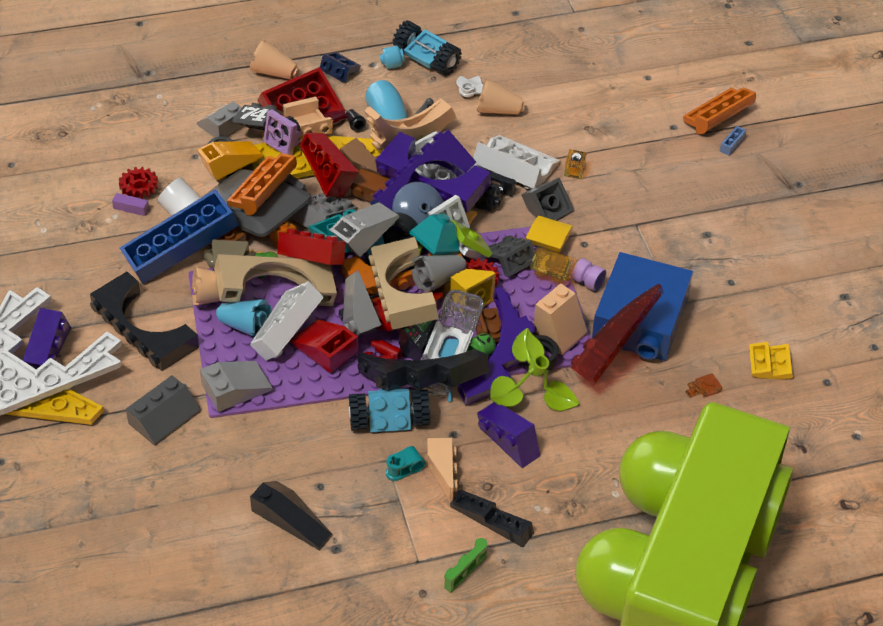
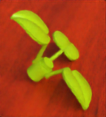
[490,328,579,411]

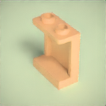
[283,97,333,140]

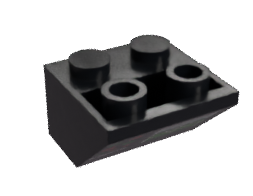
[399,320,437,360]

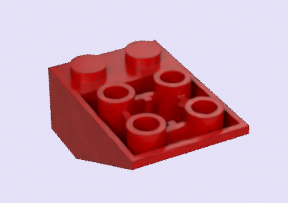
[289,319,359,373]

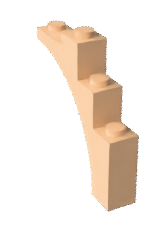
[365,98,456,151]

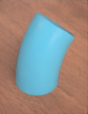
[365,80,408,120]

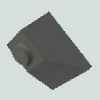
[521,177,574,220]

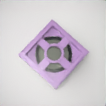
[263,109,303,155]

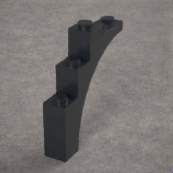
[357,349,489,392]

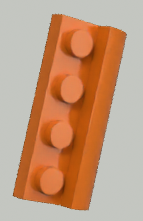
[683,87,756,134]
[227,153,297,215]

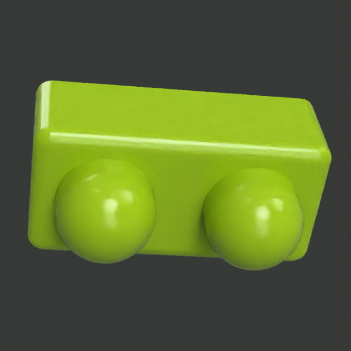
[575,402,794,626]

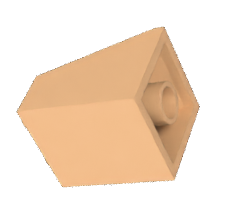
[534,284,587,356]

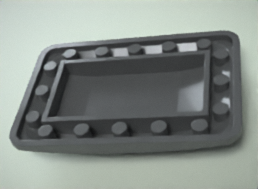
[201,169,311,237]

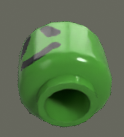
[467,333,496,358]

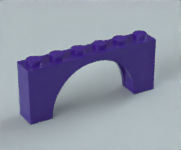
[370,130,476,234]
[375,132,491,213]

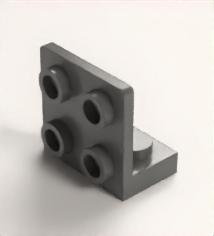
[489,235,538,277]

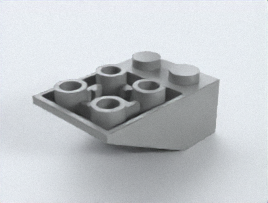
[292,193,358,228]
[330,202,399,257]

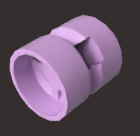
[571,258,607,291]

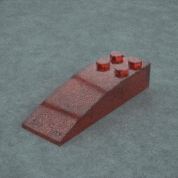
[571,284,664,387]

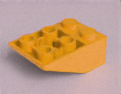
[197,141,264,181]

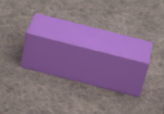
[112,193,149,216]

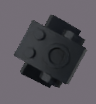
[475,171,516,211]

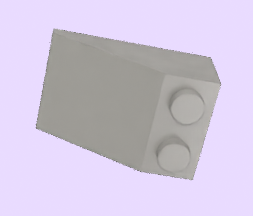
[343,271,381,336]
[200,361,273,412]

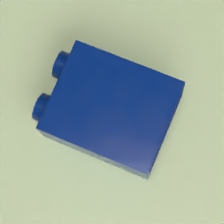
[592,252,693,361]

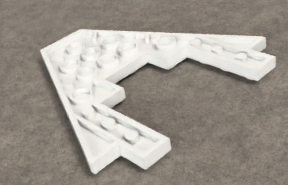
[0,287,122,416]

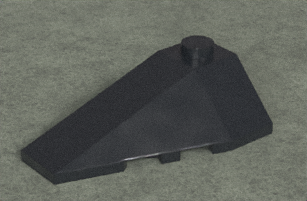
[250,481,332,551]

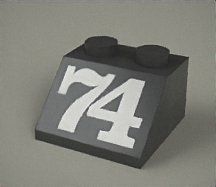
[232,103,283,130]

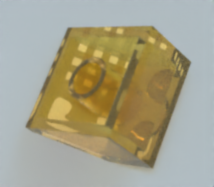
[530,247,579,283]

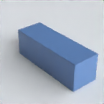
[720,126,746,156]

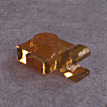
[686,373,722,398]

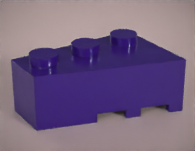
[23,308,71,369]
[477,402,540,468]

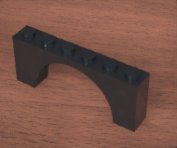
[90,271,199,371]

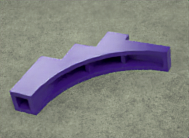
[457,286,535,406]

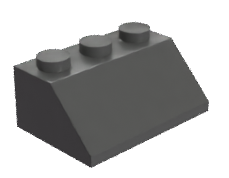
[126,375,201,446]

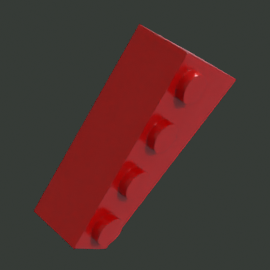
[300,133,359,197]
[277,228,346,265]

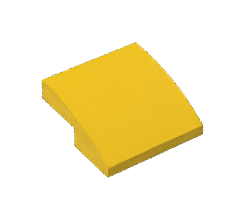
[525,215,573,253]
[749,342,793,379]

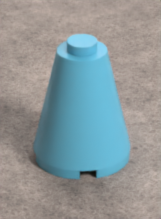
[216,299,272,337]

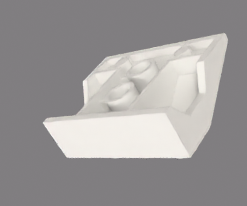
[473,135,561,189]

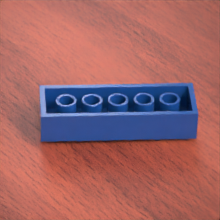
[120,189,239,284]

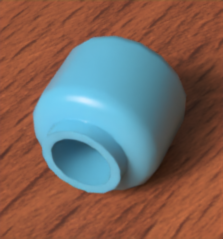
[380,46,405,69]

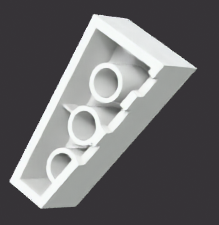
[250,281,324,361]

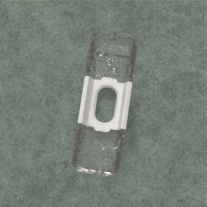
[416,290,484,397]

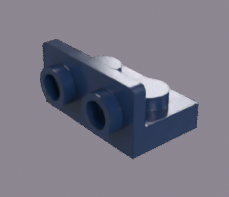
[320,52,361,82]

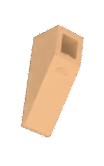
[427,438,457,500]

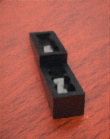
[450,490,534,548]

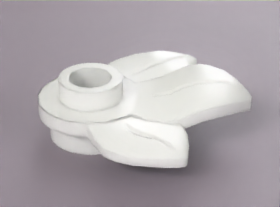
[456,76,483,98]

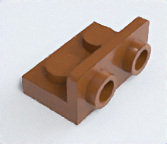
[471,303,501,343]

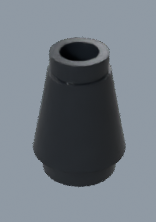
[346,109,366,131]

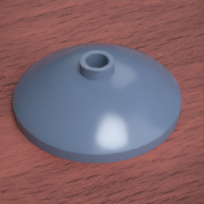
[392,182,444,234]

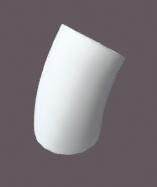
[157,177,201,216]

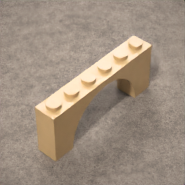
[369,237,439,330]
[214,254,337,306]

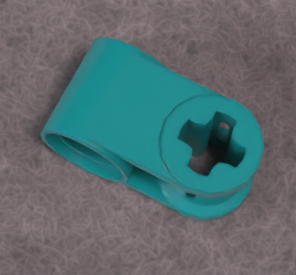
[386,446,426,481]

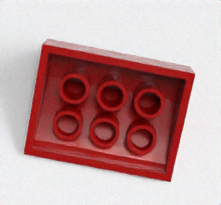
[257,67,345,116]

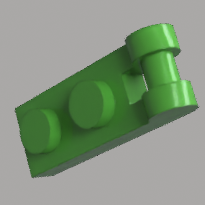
[444,538,487,593]

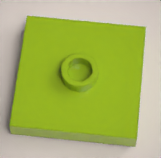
[452,220,493,258]

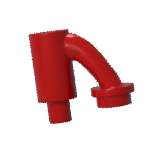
[365,339,403,360]

